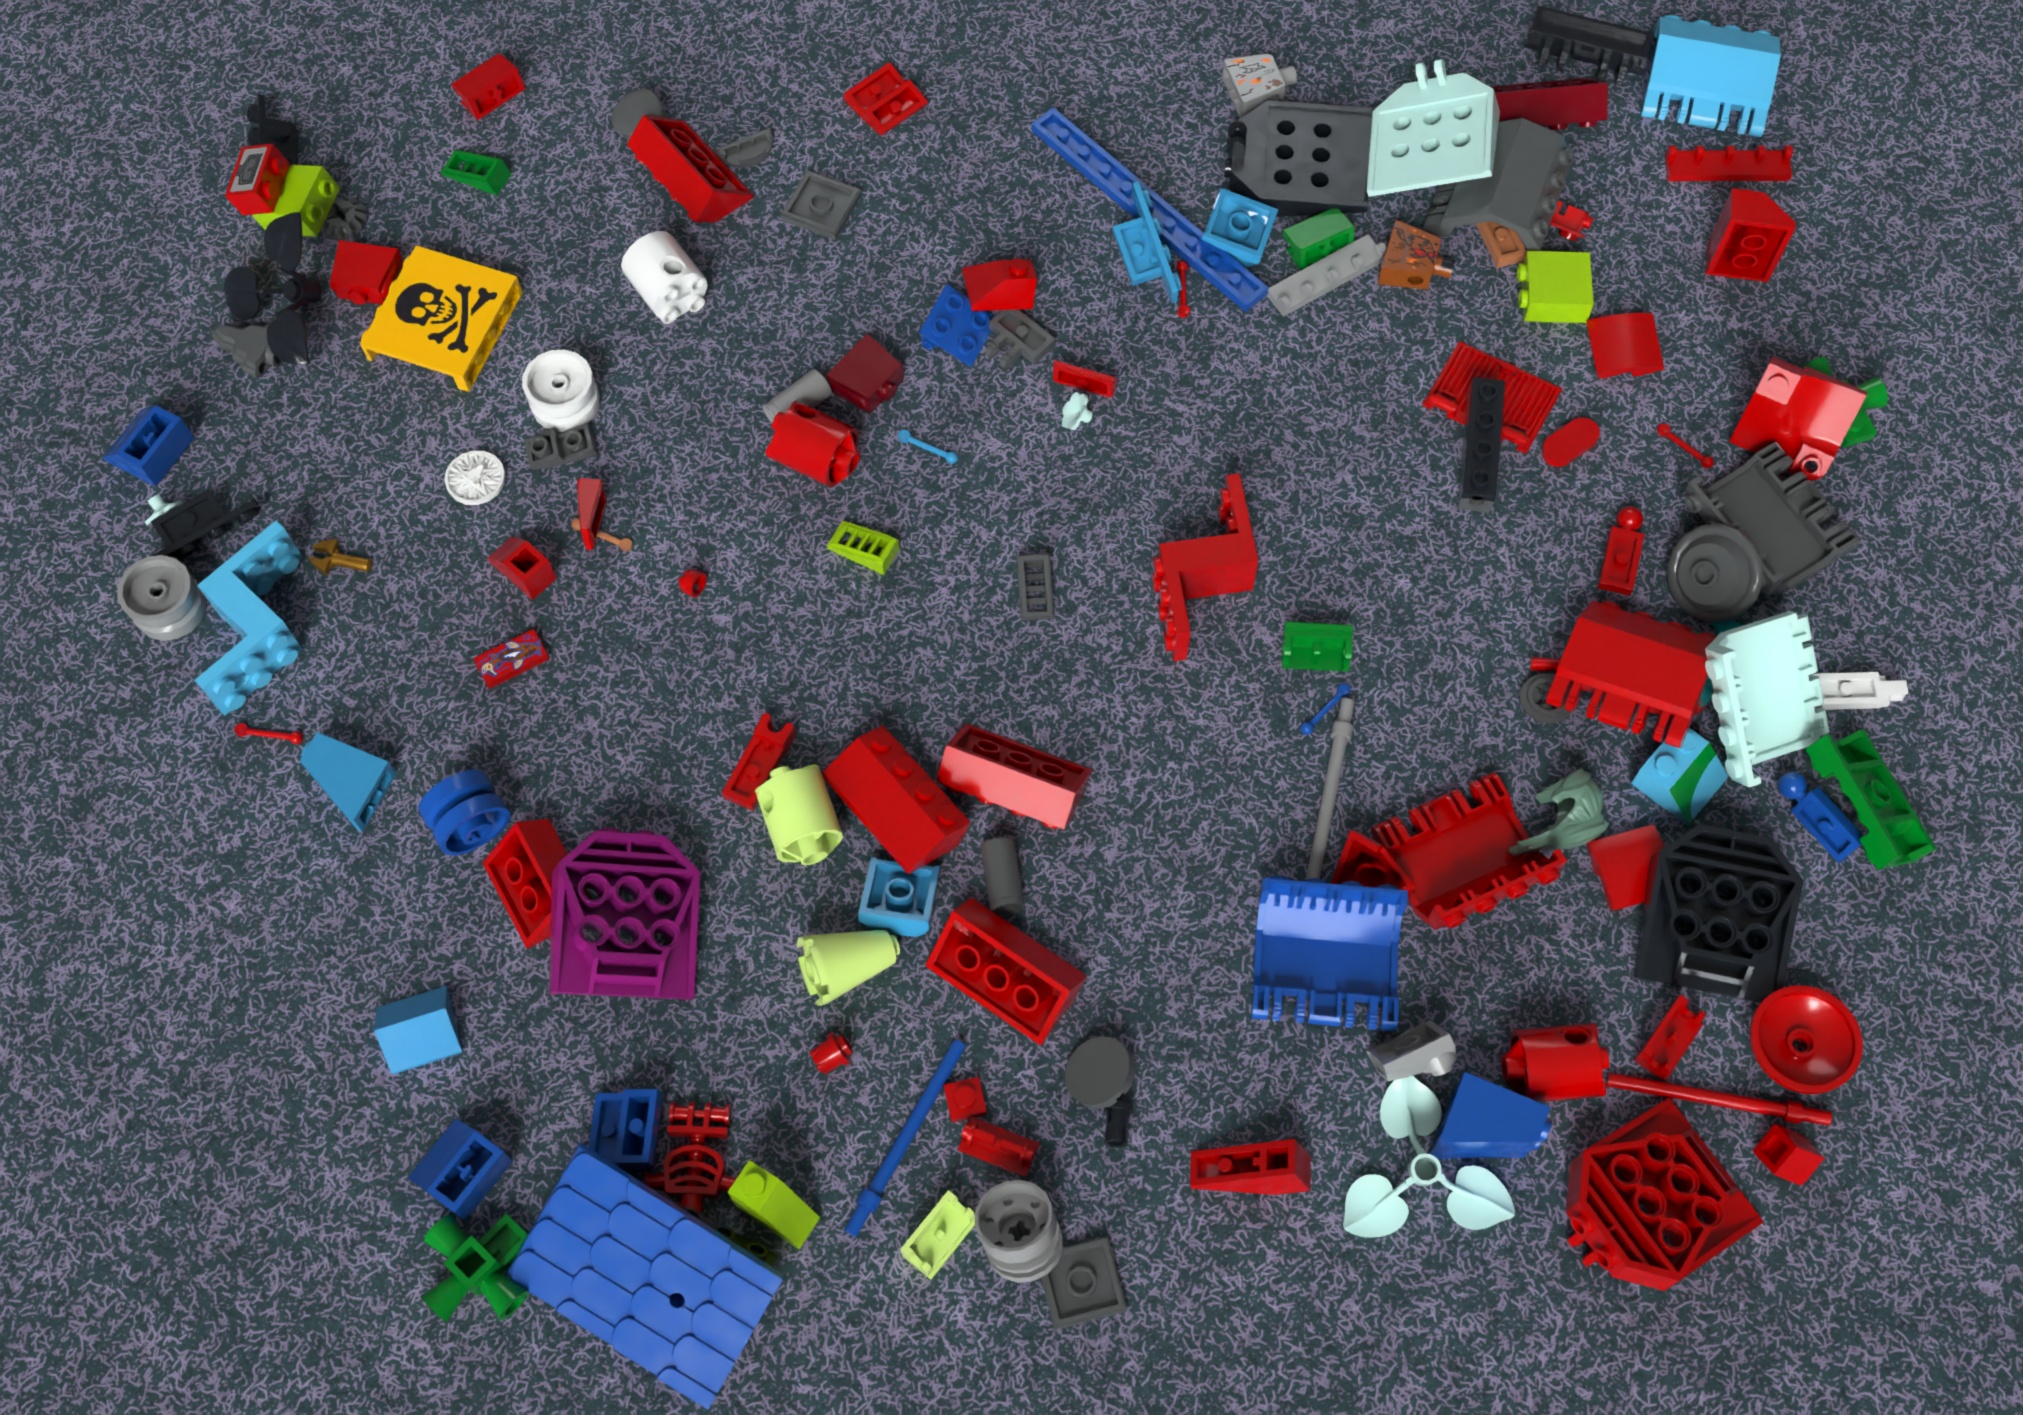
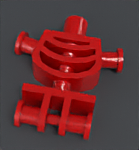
[645,1102,739,1214]

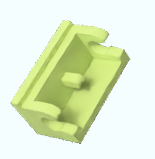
[900,1190,975,1280]

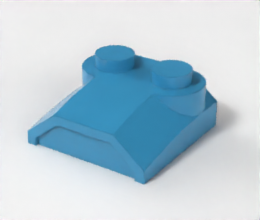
[1202,188,1278,267]
[858,857,940,937]

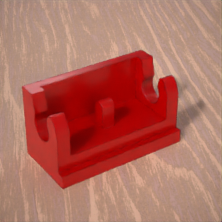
[451,53,526,120]
[1634,994,1706,1082]

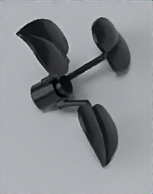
[224,212,322,365]

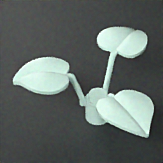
[1343,1076,1515,1238]

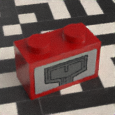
[225,144,290,216]

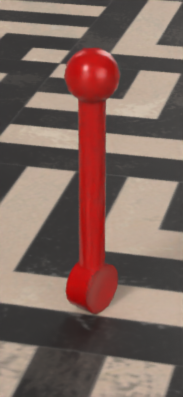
[1176,260,1190,318]
[1657,423,1714,469]
[234,723,303,744]

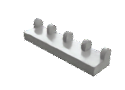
[1267,234,1387,317]

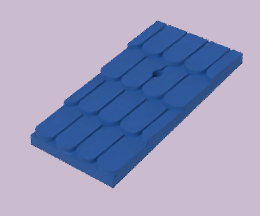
[506,1142,783,1410]

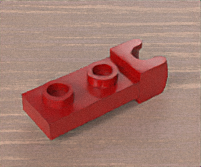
[722,713,796,811]

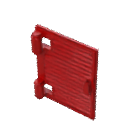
[1422,341,1563,454]

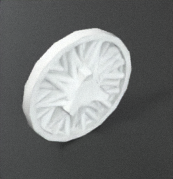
[444,450,506,505]

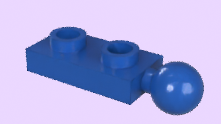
[1778,772,1864,864]

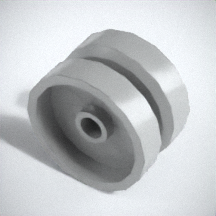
[117,555,206,641]

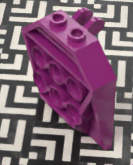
[549,827,700,1001]

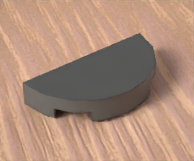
[715,128,773,168]

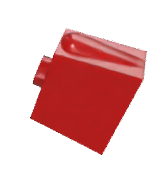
[330,240,404,305]

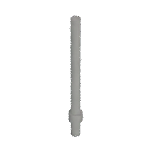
[1305,698,1355,880]

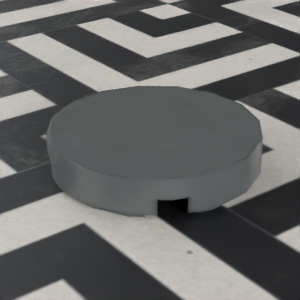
[1065,1036,1135,1109]

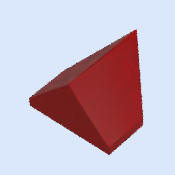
[1330,829,1417,891]

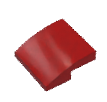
[843,62,928,136]
[1586,313,1665,378]
[1586,824,1665,911]

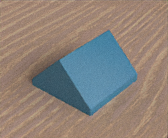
[374,986,463,1075]

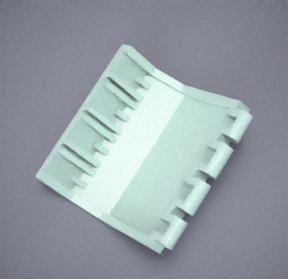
[1705,611,1830,787]

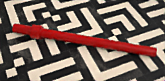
[1606,1072,1832,1126]

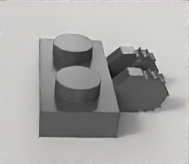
[985,310,1056,370]

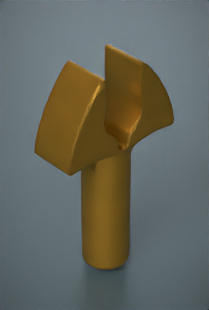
[308,540,372,576]

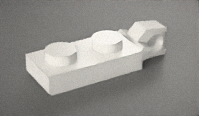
[1809,672,1908,710]

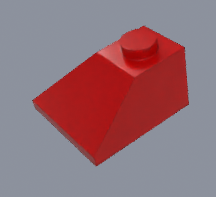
[962,258,1037,311]

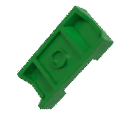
[1805,729,1937,870]

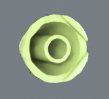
[797,930,900,1006]

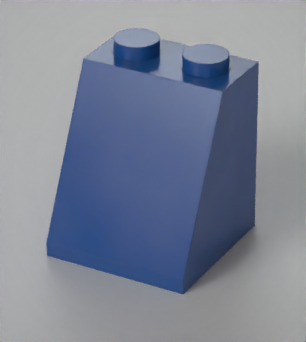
[1429,1072,1552,1159]

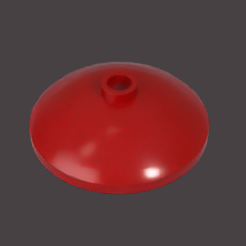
[1749,986,1863,1094]

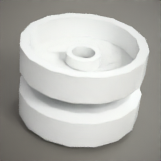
[522,349,600,433]

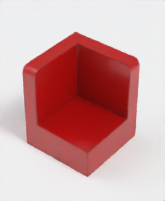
[1753,1123,1825,1185]

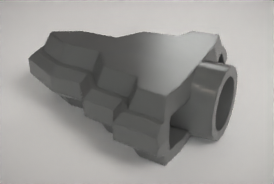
[211,322,283,378]

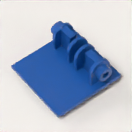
[919,284,995,367]

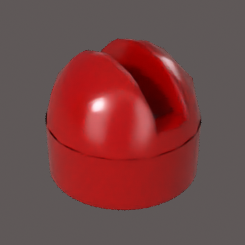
[678,569,707,598]

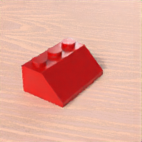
[1705,188,1796,282]
[482,819,592,949]

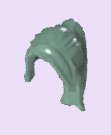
[1509,768,1609,857]

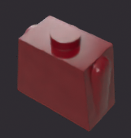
[826,333,904,414]

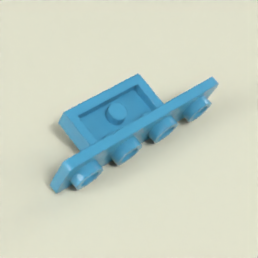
[1112,181,1182,303]

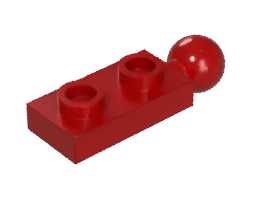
[1597,506,1645,596]

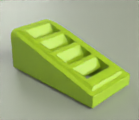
[827,521,900,575]

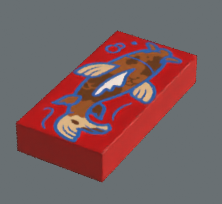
[473,629,549,689]

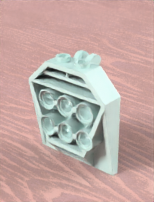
[1367,59,1500,197]

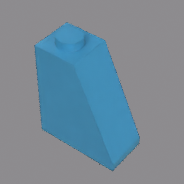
[300,732,397,832]

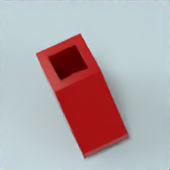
[487,537,557,600]

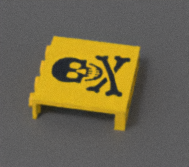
[360,245,523,392]

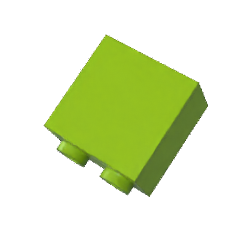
[252,165,341,237]
[1517,251,1594,323]

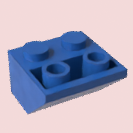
[102,405,194,487]
[408,1118,513,1221]

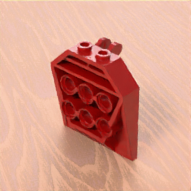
[1566,1098,1764,1291]

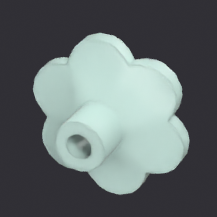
[1062,392,1093,430]
[145,494,183,526]

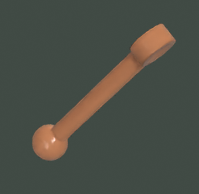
[571,518,633,551]

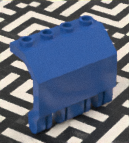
[1251,875,1408,1032]

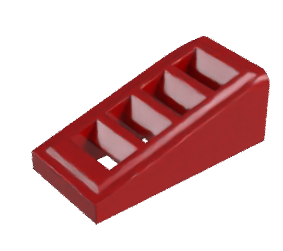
[577,478,607,550]

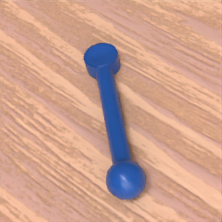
[1300,683,1351,735]

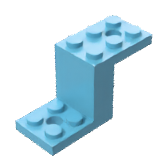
[194,521,303,716]

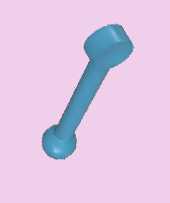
[898,430,958,464]

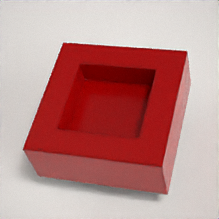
[943,1077,987,1123]

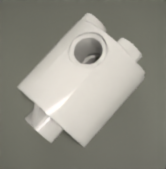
[621,231,708,324]

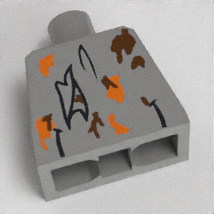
[1222,54,1297,118]

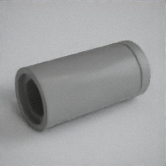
[762,369,832,423]

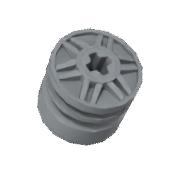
[975,1180,1063,1283]

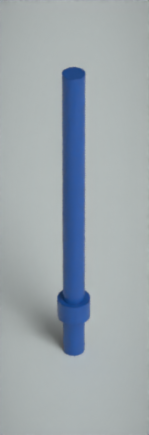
[844,1039,966,1237]

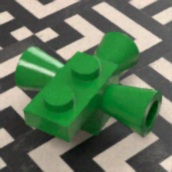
[1801,357,1888,448]
[420,1213,529,1323]

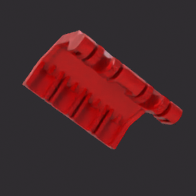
[1546,601,1717,748]
[1371,772,1567,930]

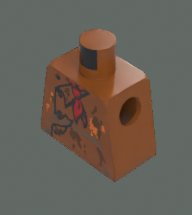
[1377,220,1456,290]

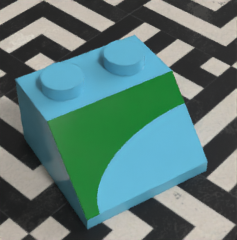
[1631,728,1728,826]

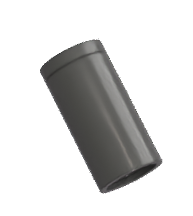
[980,838,1025,916]

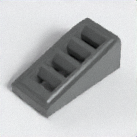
[1016,553,1054,621]

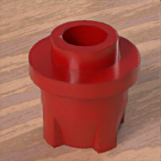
[809,1032,853,1074]

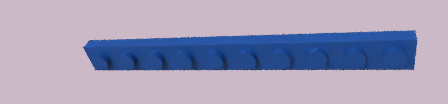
[1032,107,1269,312]

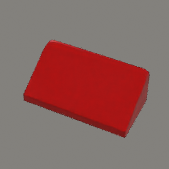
[1053,360,1119,398]

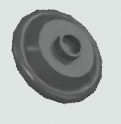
[1667,523,1764,623]

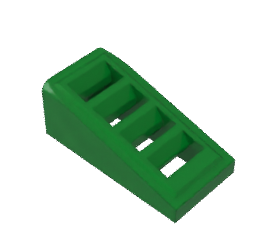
[441,149,511,196]

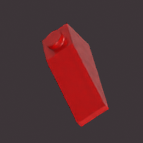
[1190,1139,1311,1195]

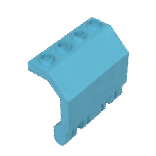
[1640,15,1781,137]

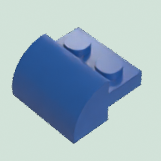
[588,1089,663,1172]

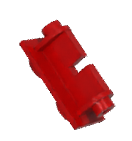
[1549,200,1594,242]
[958,1116,1039,1178]

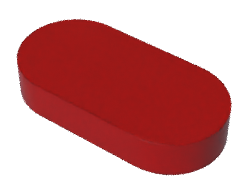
[1541,418,1600,467]

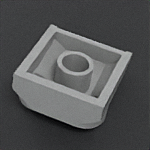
[1366,1020,1457,1082]

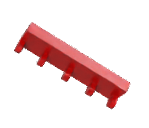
[1664,145,1793,181]

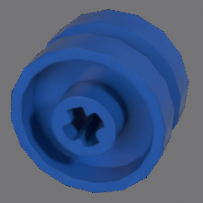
[418,769,510,856]

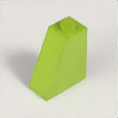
[727,1160,820,1250]

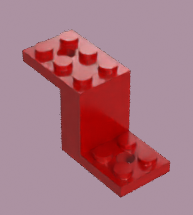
[1151,473,1258,662]

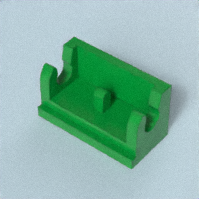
[1283,209,1354,271]
[1282,622,1353,672]

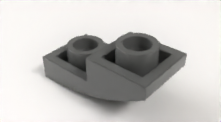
[524,423,599,470]

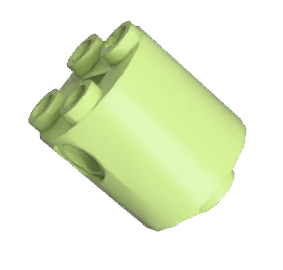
[755,764,843,865]

